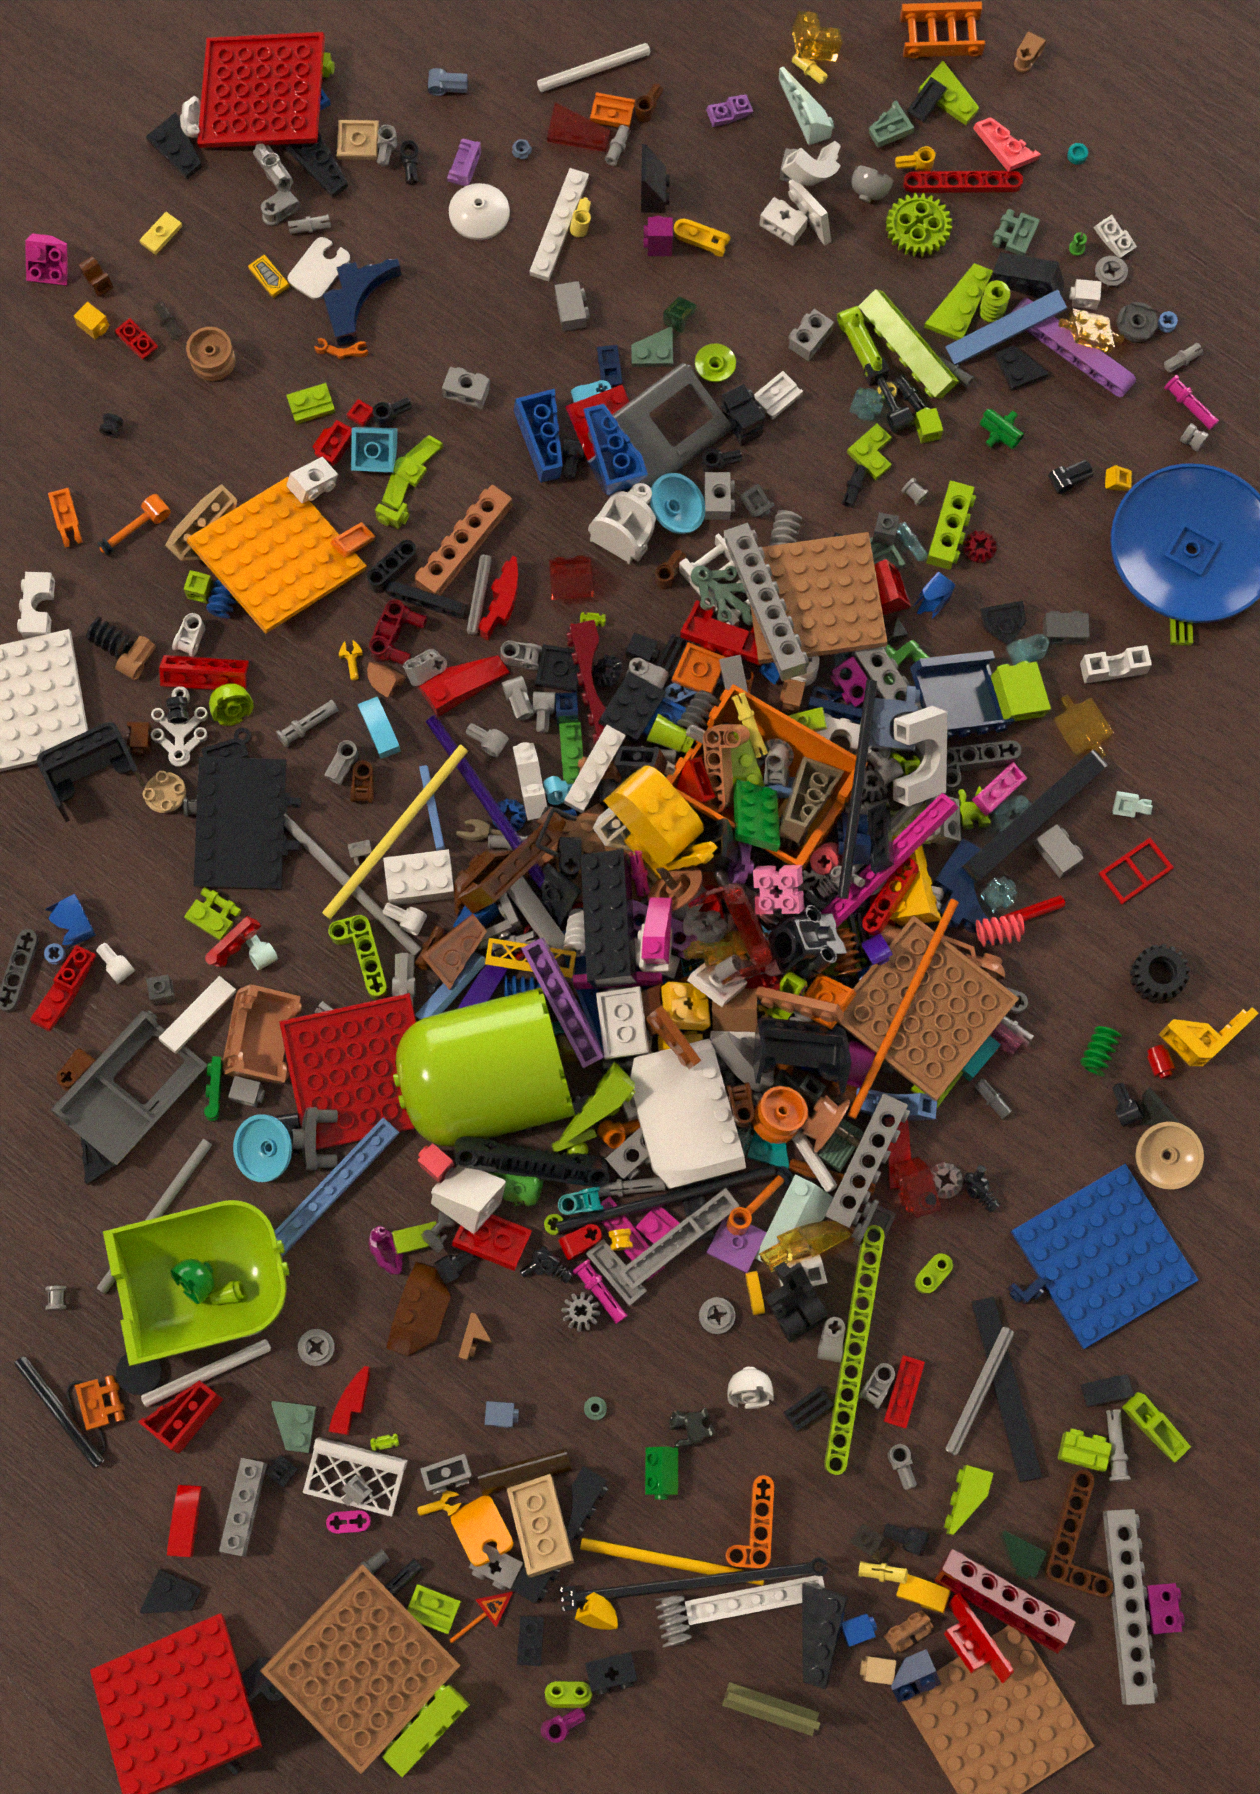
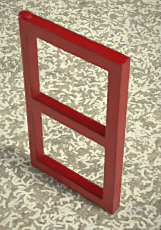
[1098,837,1174,904]

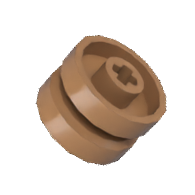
[186,327,236,381]

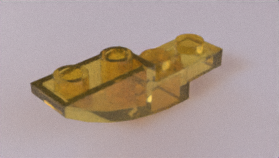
[683,930,768,967]
[759,1221,851,1272]

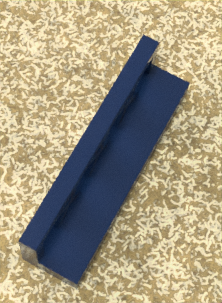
[807,686,864,724]

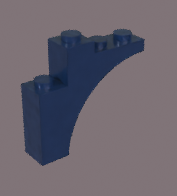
[323,258,401,346]
[933,838,999,946]

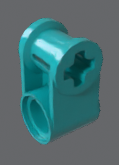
[558,1187,604,1215]

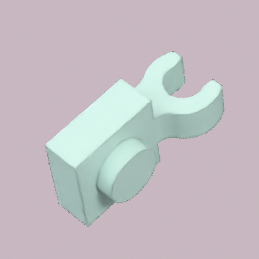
[1112,791,1153,817]

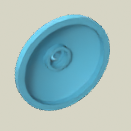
[650,473,705,534]
[233,1114,292,1182]

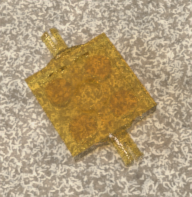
[1058,308,1124,352]
[1054,694,1114,758]

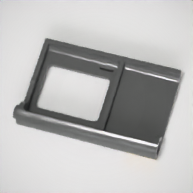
[50,1010,208,1166]

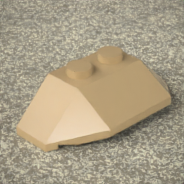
[165,484,237,560]

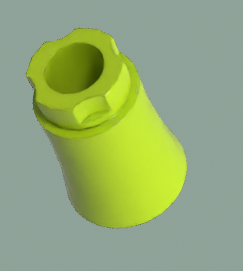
[646,714,694,754]

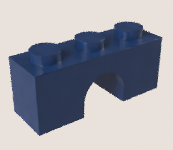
[836,813,871,865]

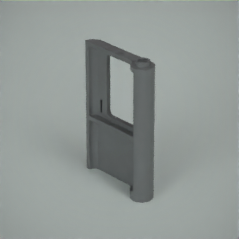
[588,363,731,488]

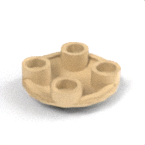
[142,771,186,813]

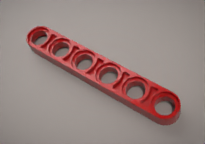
[903,171,1023,193]

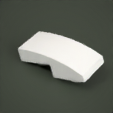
[1093,215,1137,258]

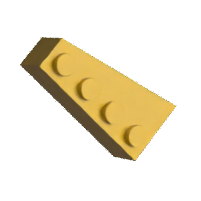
[890,835,941,927]

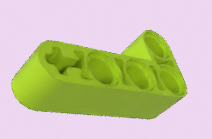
[328,915,388,1000]

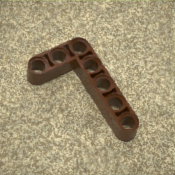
[1044,1470,1113,1598]

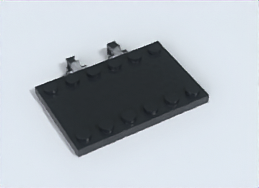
[193,757,302,889]

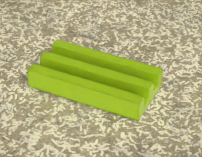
[1170,618,1193,645]

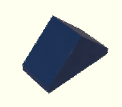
[555,692,578,726]

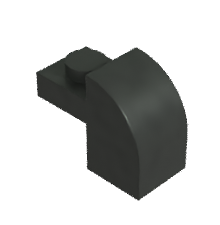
[770,1069,826,1109]

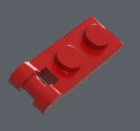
[205,916,262,968]

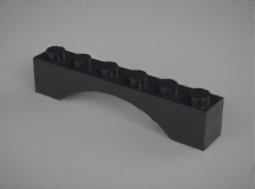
[511,1466,609,1604]

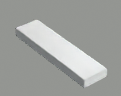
[159,976,236,1054]

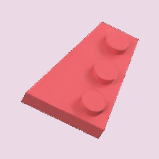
[973,117,1041,172]

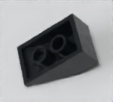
[641,144,670,213]

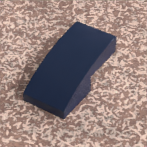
[597,345,623,386]

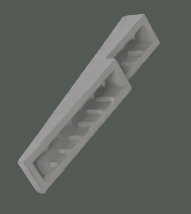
[619,1188,740,1290]

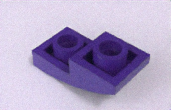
[861,934,893,966]

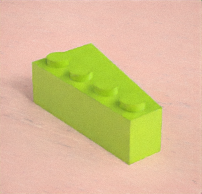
[382,1684,470,1777]

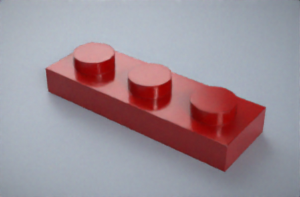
[883,1355,925,1429]

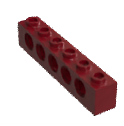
[934,1549,1075,1654]

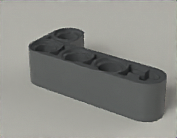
[946,740,1022,793]

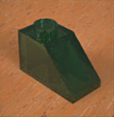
[999,1530,1047,1580]

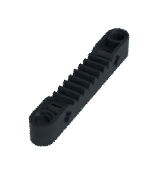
[454,1136,610,1187]

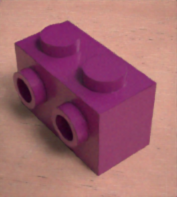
[643,216,673,256]
[1145,1583,1185,1634]

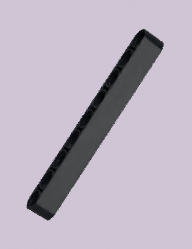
[961,749,1108,883]

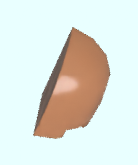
[367,662,406,698]

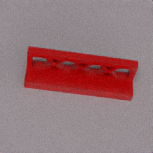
[159,655,249,690]

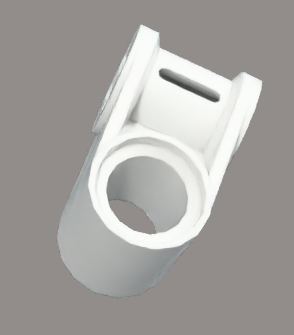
[172,613,205,657]

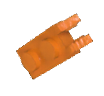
[48,488,83,548]

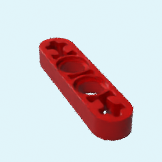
[862,857,919,935]

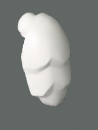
[180,96,201,138]

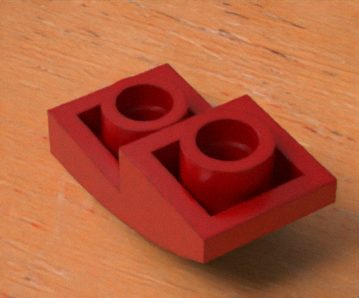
[115,318,158,360]

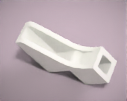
[513,742,547,820]

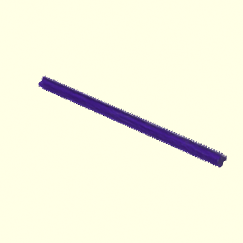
[425,715,545,888]

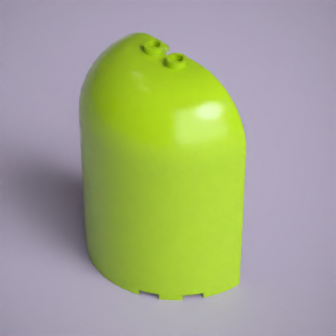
[393,987,575,1147]
[103,1200,290,1366]

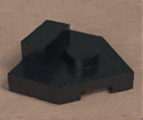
[980,601,1027,647]

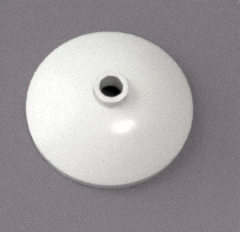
[449,183,510,240]

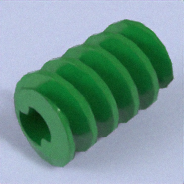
[1080,1026,1122,1077]

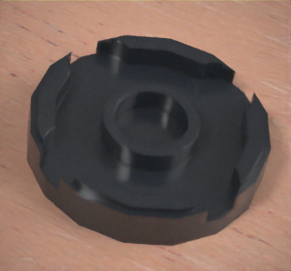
[116,1353,162,1395]

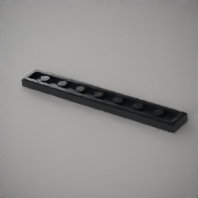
[971,1296,1042,1482]

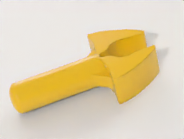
[339,640,363,681]
[417,1491,462,1516]

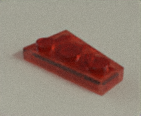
[547,103,610,152]

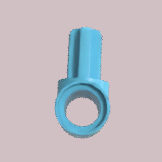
[543,776,573,805]

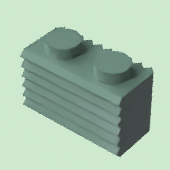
[818,1118,865,1173]

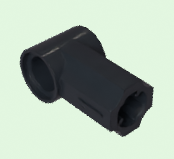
[1048,460,1093,494]

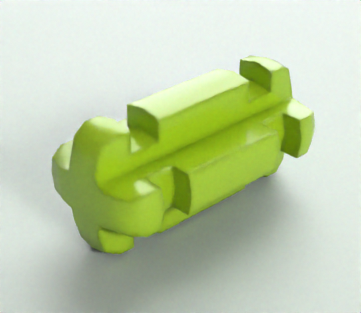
[580,612,606,626]
[370,1434,399,1451]

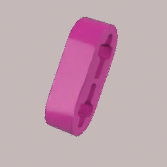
[326,1510,371,1534]

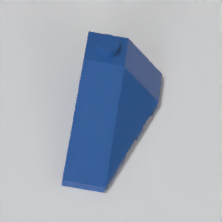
[584,404,648,495]

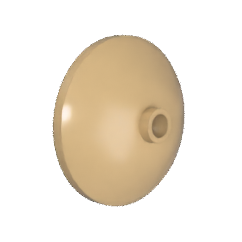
[1135,1122,1204,1189]

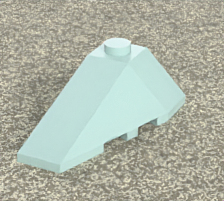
[779,67,834,145]
[754,1174,833,1268]

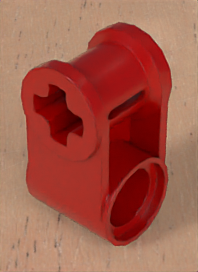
[558,1224,603,1261]

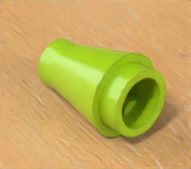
[210,1280,246,1305]

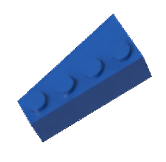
[513,389,563,483]

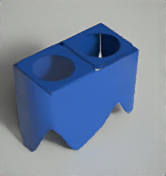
[913,571,955,619]
[45,894,96,949]

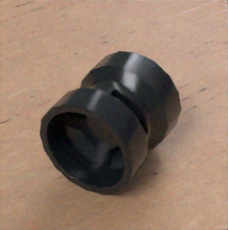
[166,696,189,724]

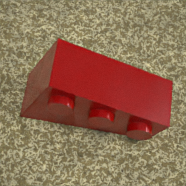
[138,1380,223,1454]

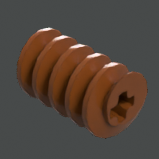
[833,928,862,976]

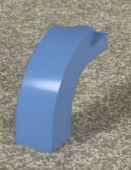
[856,1088,937,1121]

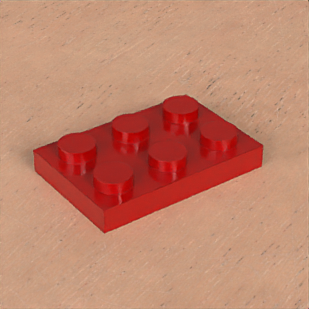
[452,1214,532,1271]

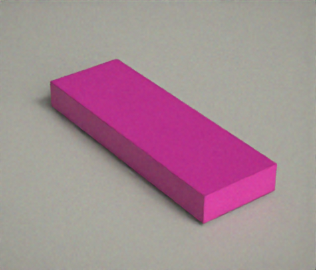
[972,762,1027,816]

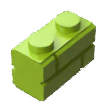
[1058,1429,1112,1472]

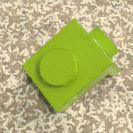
[375,503,410,529]

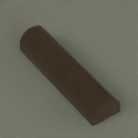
[477,1448,572,1496]

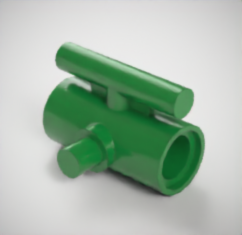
[979,409,1024,449]

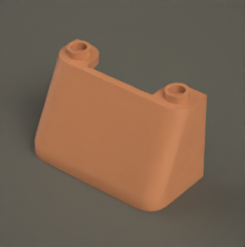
[222,984,301,1084]

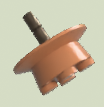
[801,1095,861,1153]

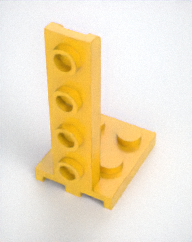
[623,833,718,879]

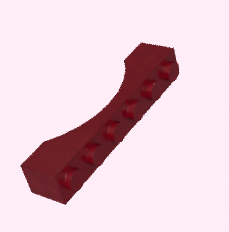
[566,620,626,746]

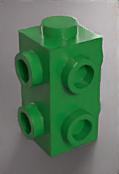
[645,1447,678,1500]

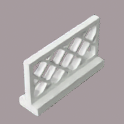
[303,1437,408,1517]

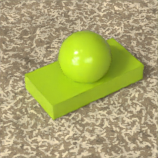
[551,1128,597,1161]

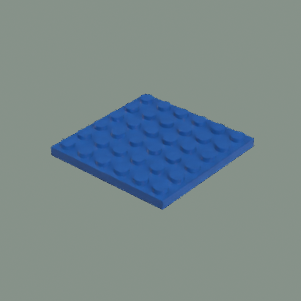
[1011,1164,1198,1349]

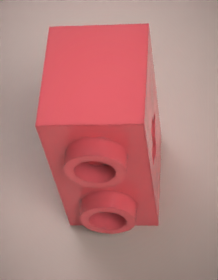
[418,1143,455,1183]

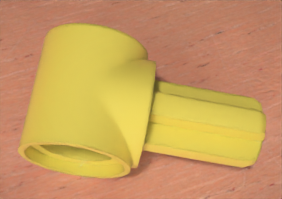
[569,197,591,237]

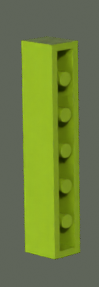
[858,289,959,399]

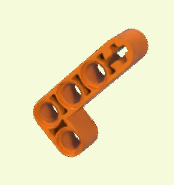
[725,1475,774,1569]

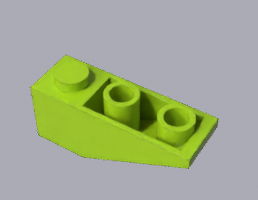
[944,1465,993,1535]

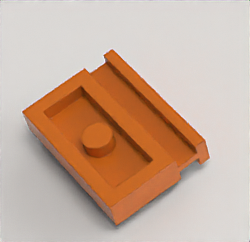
[590,92,635,129]

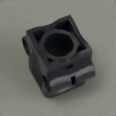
[768,905,847,982]

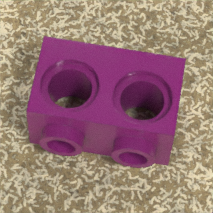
[830,656,868,707]

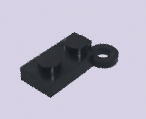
[201,728,251,758]

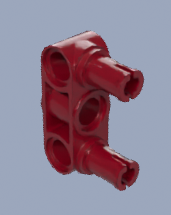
[369,599,427,665]

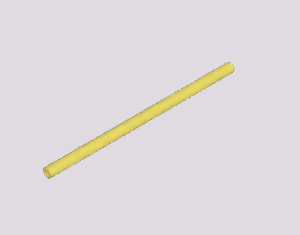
[322,745,468,919]

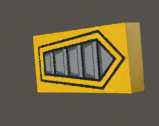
[248,254,289,298]

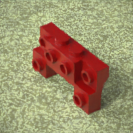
[680,600,760,665]

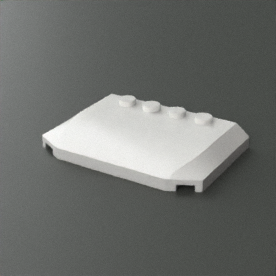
[630,1038,746,1189]

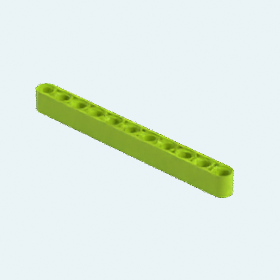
[824,1225,884,1475]

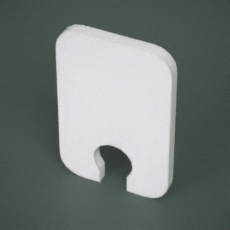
[288,237,350,300]

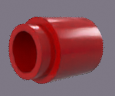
[1147,1045,1175,1079]

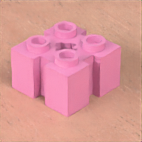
[753,865,804,914]

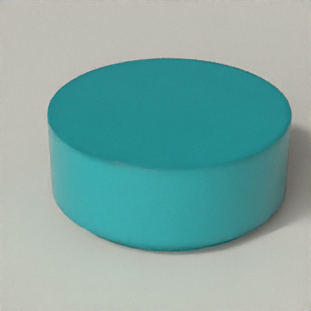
[1067,143,1088,165]

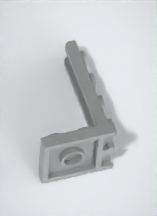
[476,891,525,950]

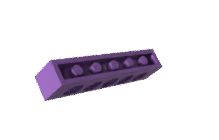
[521,937,604,1068]

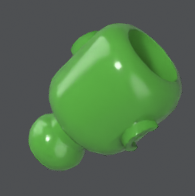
[489,1172,543,1206]

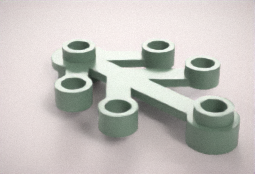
[691,566,753,625]

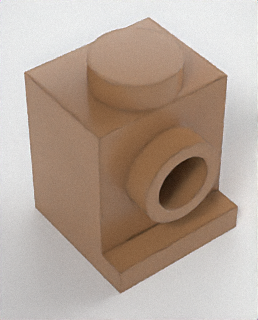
[779,679,806,714]

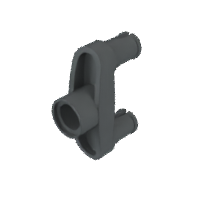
[290,1107,338,1170]

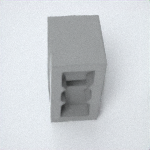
[788,309,834,361]
[926,796,961,846]

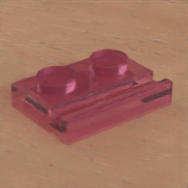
[990,1022,1023,1054]

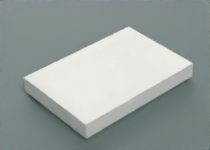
[596,986,650,1060]

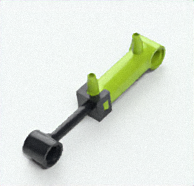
[837,306,914,433]

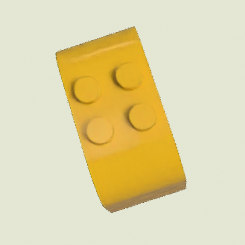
[603,766,704,867]

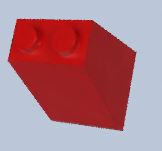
[874,559,911,615]

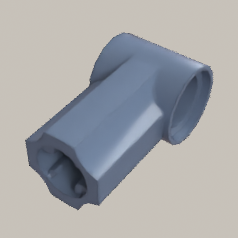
[428,68,468,96]

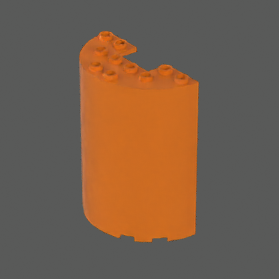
[667,684,868,870]

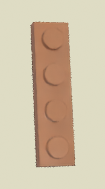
[755,986,844,1022]

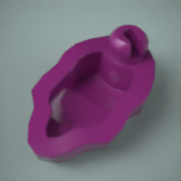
[369,1226,403,1275]

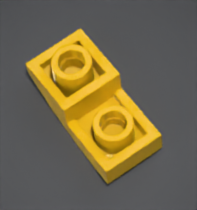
[896,1574,951,1614]

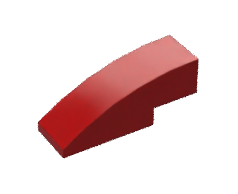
[883,1117,912,1189]
[329,1366,371,1436]
[167,1485,202,1557]

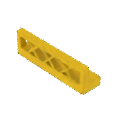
[485,938,577,978]

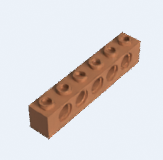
[415,484,513,596]

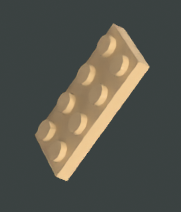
[507,1474,574,1578]

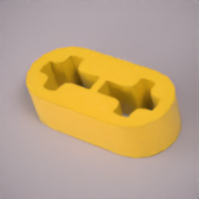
[745,1271,765,1315]

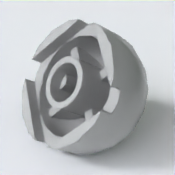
[852,165,894,203]

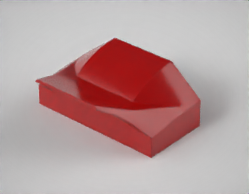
[312,420,352,466]

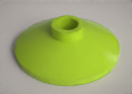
[695,343,736,382]

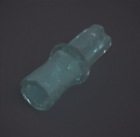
[896,522,927,561]

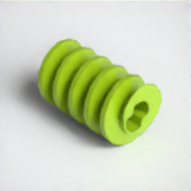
[979,280,1010,323]

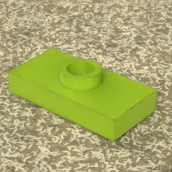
[789,707,827,732]

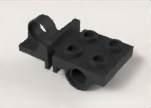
[765,1262,828,1343]

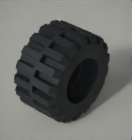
[1130,944,1190,1003]

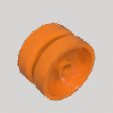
[752,1086,808,1144]

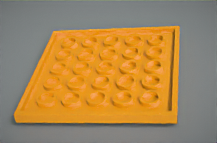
[187,477,367,634]

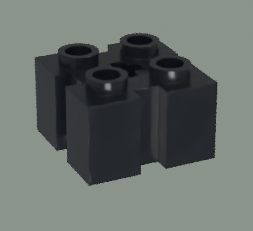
[721,384,766,446]

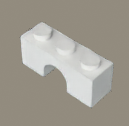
[17,572,55,639]
[1080,645,1152,684]
[816,713,872,760]

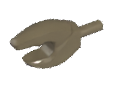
[456,819,503,841]

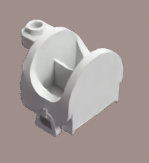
[588,483,656,564]

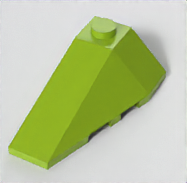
[559,1062,636,1145]

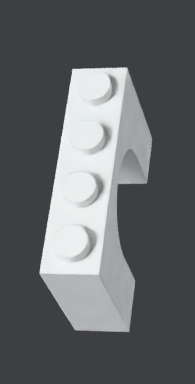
[893,706,948,806]

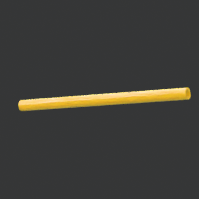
[580,1538,764,1586]

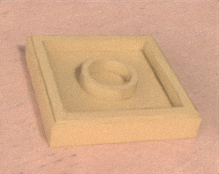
[337,120,379,160]

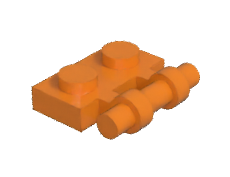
[75,1375,125,1431]

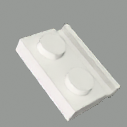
[754,371,803,420]

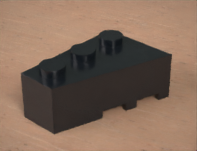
[993,252,1064,299]

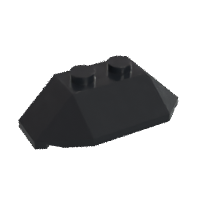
[693,818,740,872]

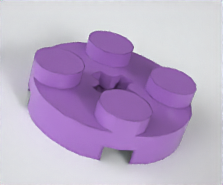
[727,841,754,884]

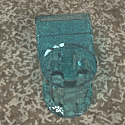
[1006,634,1049,665]

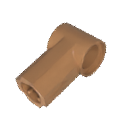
[115,636,156,680]

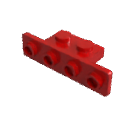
[944,1593,1014,1683]

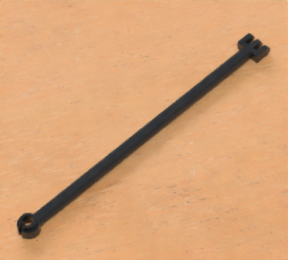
[559,1557,828,1611]

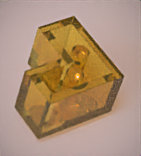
[792,11,843,61]

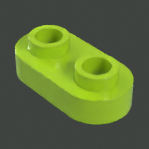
[915,1254,953,1294]
[545,1682,592,1708]

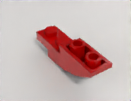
[478,556,518,640]
[30,945,96,1032]

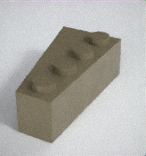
[779,756,844,843]

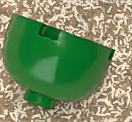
[170,1258,214,1304]

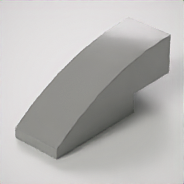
[712,1031,774,1093]

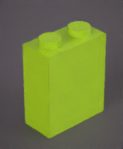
[991,661,1051,722]

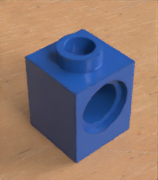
[841,1614,877,1647]

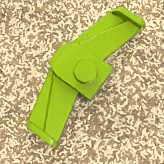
[381,435,443,512]

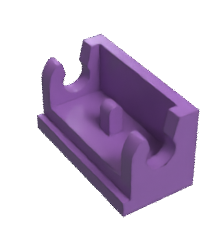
[447,139,481,186]

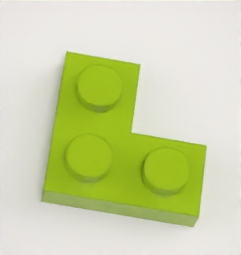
[847,424,891,480]

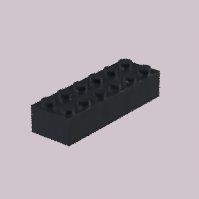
[581,849,637,989]

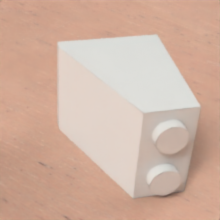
[431,1165,506,1234]

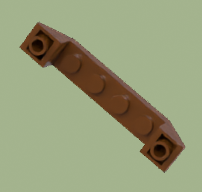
[457,807,566,913]

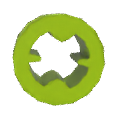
[544,1214,563,1235]

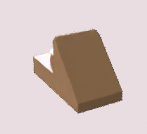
[459,1313,492,1361]

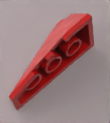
[417,655,510,717]

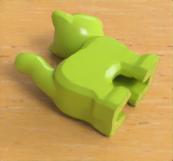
[958,786,991,829]

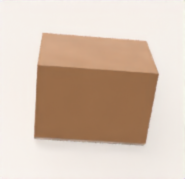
[712,989,758,1033]

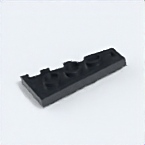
[281,131,348,198]
[802,1582,848,1689]

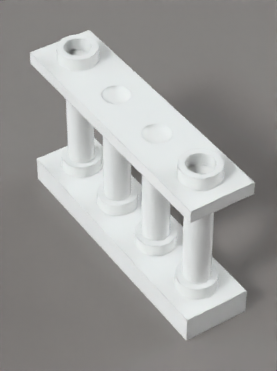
[679,533,750,627]

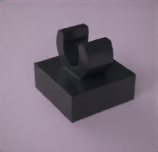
[266,1455,299,1488]

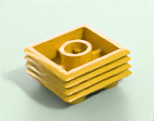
[661,982,711,1031]

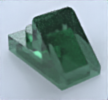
[663,296,697,333]

